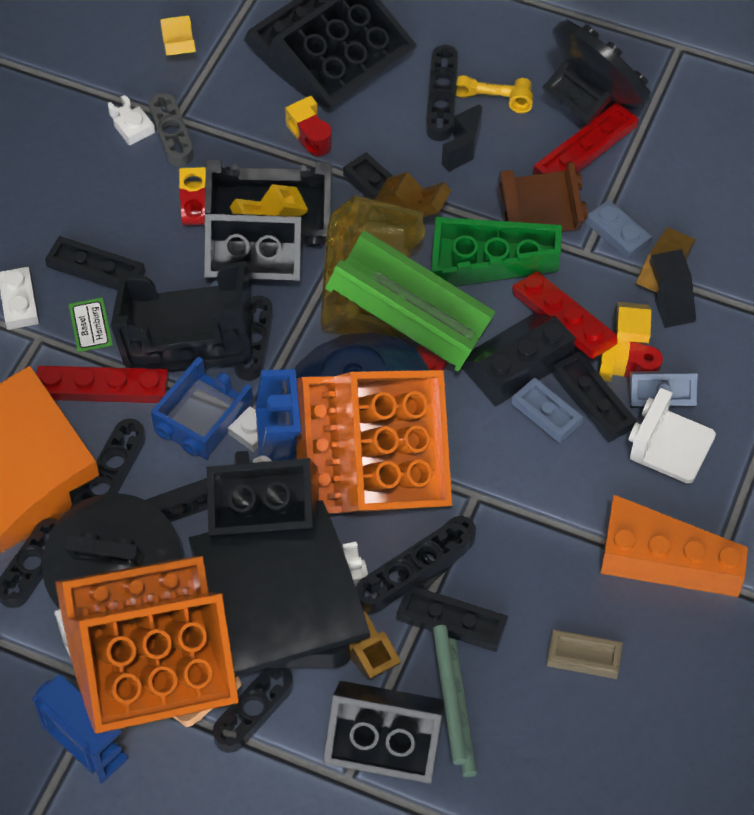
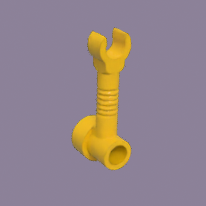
[456,75,534,113]

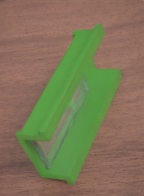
[325,230,495,372]

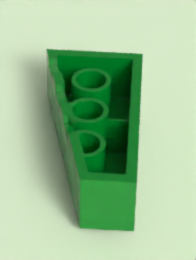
[431,217,562,287]

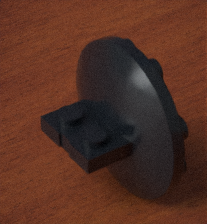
[542,19,651,125]
[42,493,182,609]

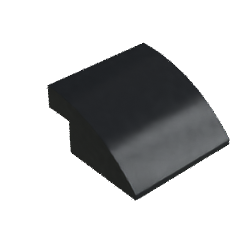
[244,0,417,108]
[188,500,370,677]

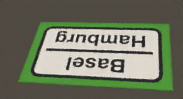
[68,297,113,352]

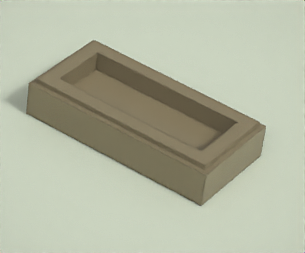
[547,629,623,679]

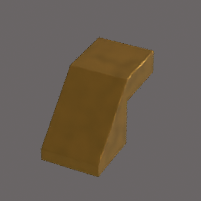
[375,171,452,219]
[636,227,696,293]
[349,611,401,680]

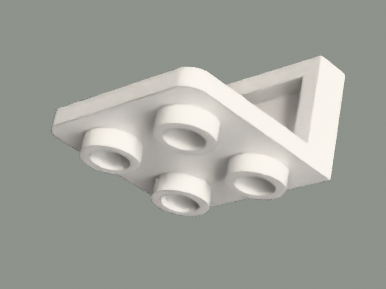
[629,388,716,484]

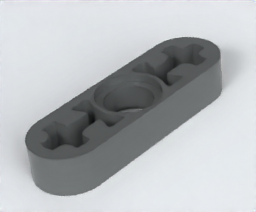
[149,93,193,167]

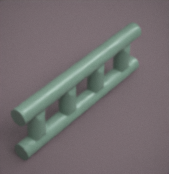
[433,625,477,777]

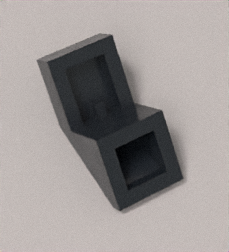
[442,104,482,172]
[650,249,696,328]

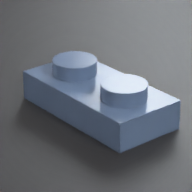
[586,200,652,260]
[629,371,698,406]
[511,377,583,443]

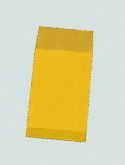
[160,15,196,55]
[230,184,308,216]
[615,302,651,343]

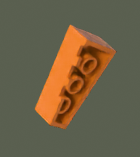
[601,494,748,597]

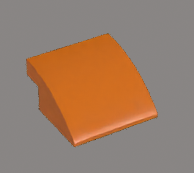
[0,366,99,553]
[296,370,452,514]
[55,556,239,734]

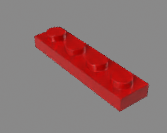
[533,102,639,175]
[512,271,618,359]
[36,366,169,403]

